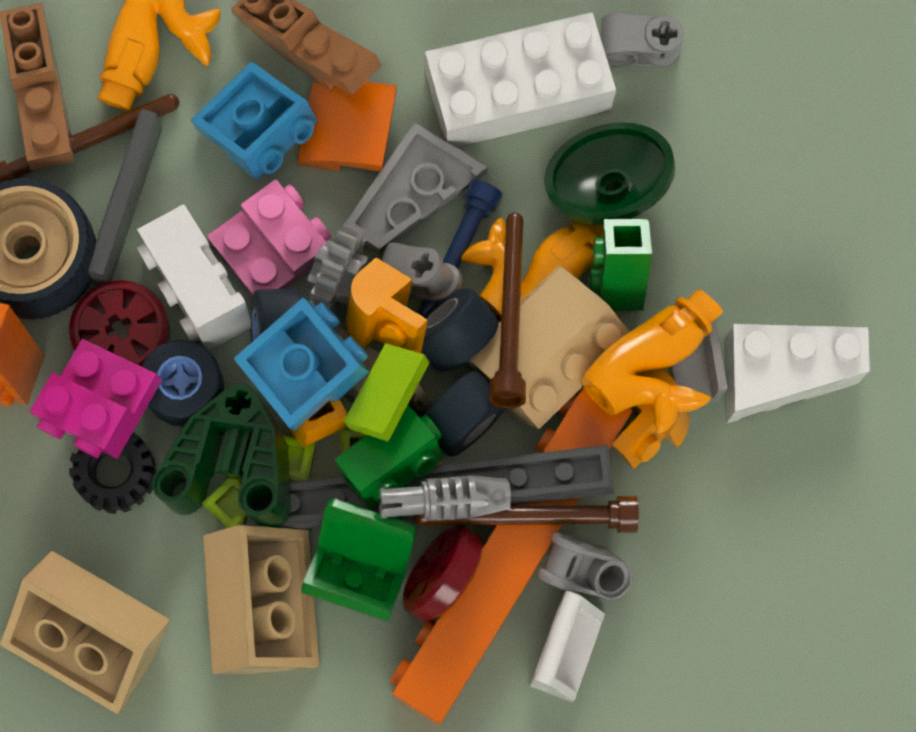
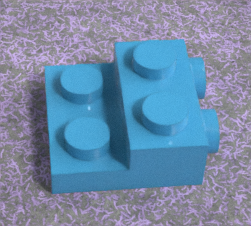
[191,62,318,180]
[233,297,370,430]

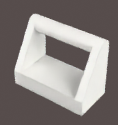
[530,591,605,702]

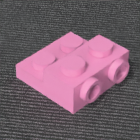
[207,179,332,297]

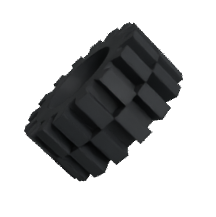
[69,432,156,514]

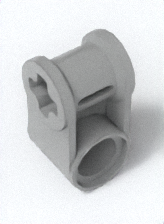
[601,12,684,67]
[381,243,462,302]
[537,532,633,600]

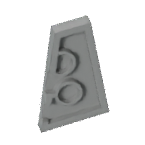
[344,122,488,254]

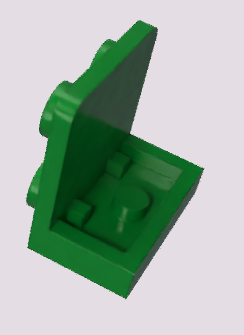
[301,499,417,622]

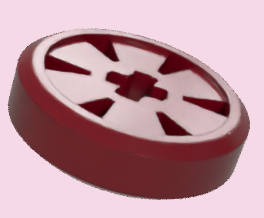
[69,280,170,367]
[403,525,482,622]

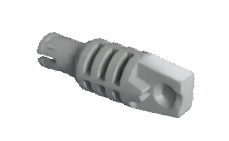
[379,476,511,521]

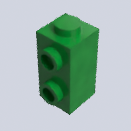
[590,219,652,311]
[334,406,443,510]

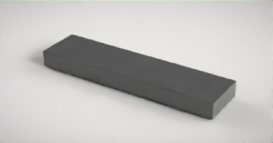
[88,109,162,285]

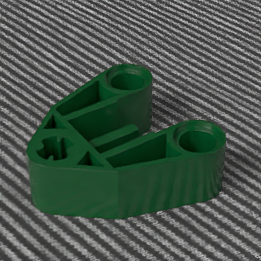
[152,383,291,528]

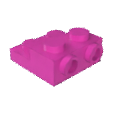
[29,339,163,459]

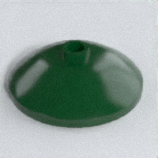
[544,122,676,225]

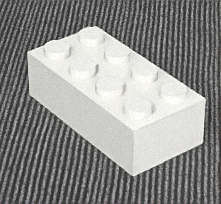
[425,12,616,147]

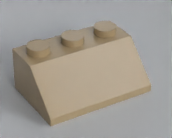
[467,266,629,429]
[203,525,320,674]
[0,551,170,715]

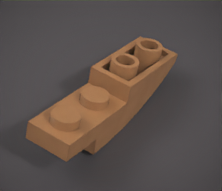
[230,0,382,95]
[0,3,74,171]

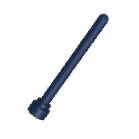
[418,179,503,316]

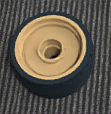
[0,178,96,320]

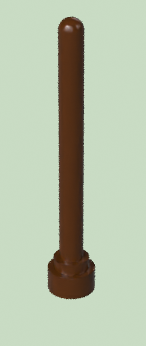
[0,94,180,184]
[489,212,526,409]
[414,496,639,533]

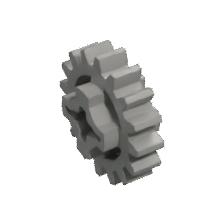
[306,224,368,314]

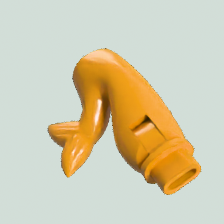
[97,0,221,112]
[461,217,603,323]
[581,289,723,434]

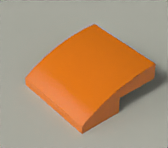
[297,82,397,172]

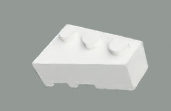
[136,204,251,351]
[725,324,870,424]

